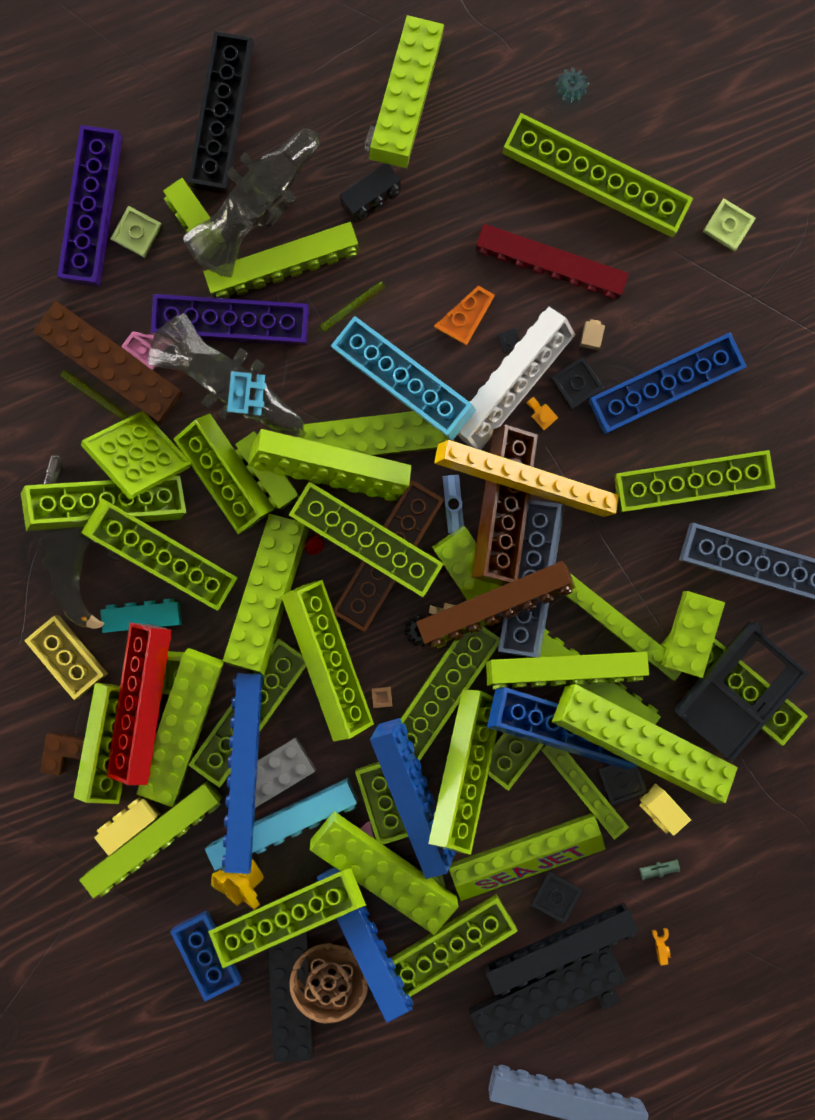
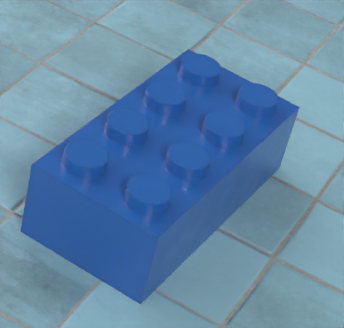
[170,910,242,1001]

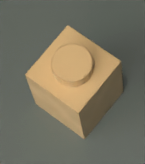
[579,319,605,351]

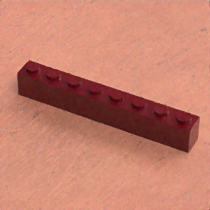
[476,224,629,299]

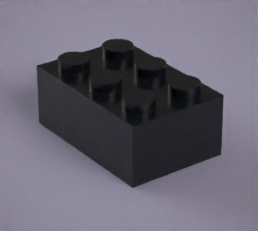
[340,163,401,223]

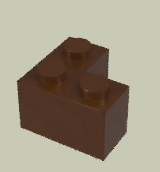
[40,732,85,776]

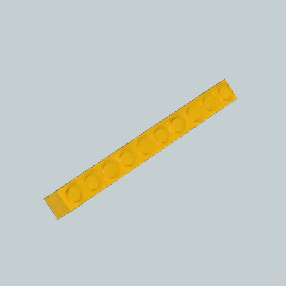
[434,440,619,517]

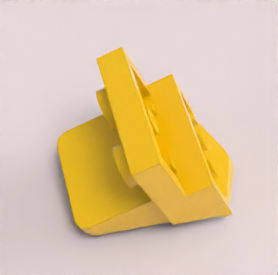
[211,859,264,910]

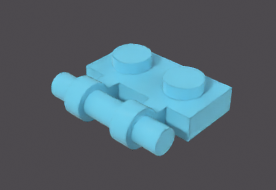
[227,371,266,415]

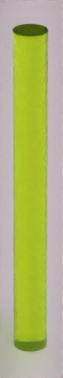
[319,281,385,331]
[60,370,127,420]

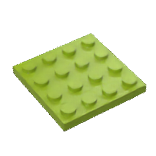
[81,411,191,499]

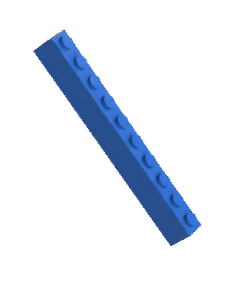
[222,673,263,874]

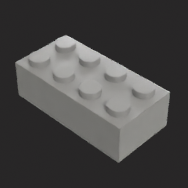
[255,736,316,808]

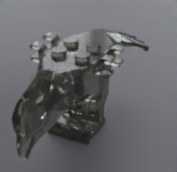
[183,128,321,278]
[148,313,306,438]

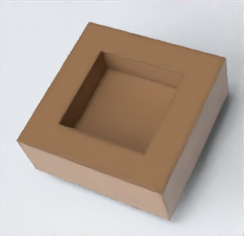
[372,687,393,708]

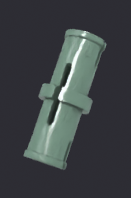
[639,859,680,880]

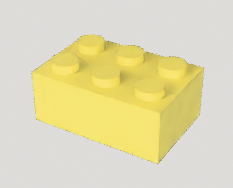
[638,783,691,836]
[94,797,161,856]

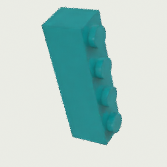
[100,598,182,633]

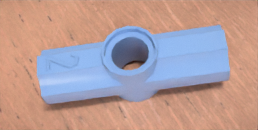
[442,475,464,533]

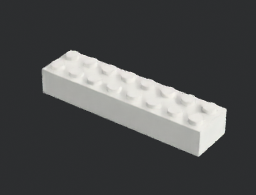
[457,307,576,450]

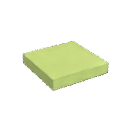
[703,198,756,252]
[110,206,163,258]

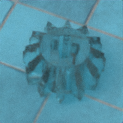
[556,67,589,102]

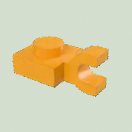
[526,397,558,431]
[652,928,671,966]

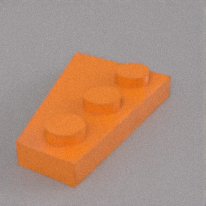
[433,286,495,346]

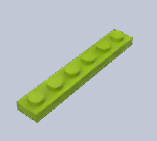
[541,745,629,840]

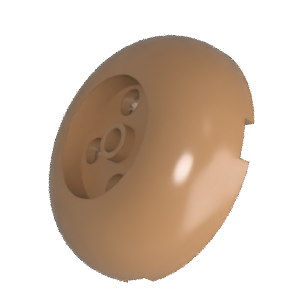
[290,943,368,1024]

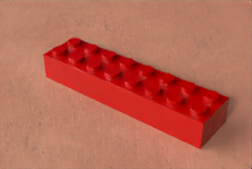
[106,622,171,785]

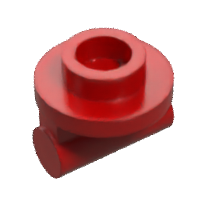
[304,533,324,555]

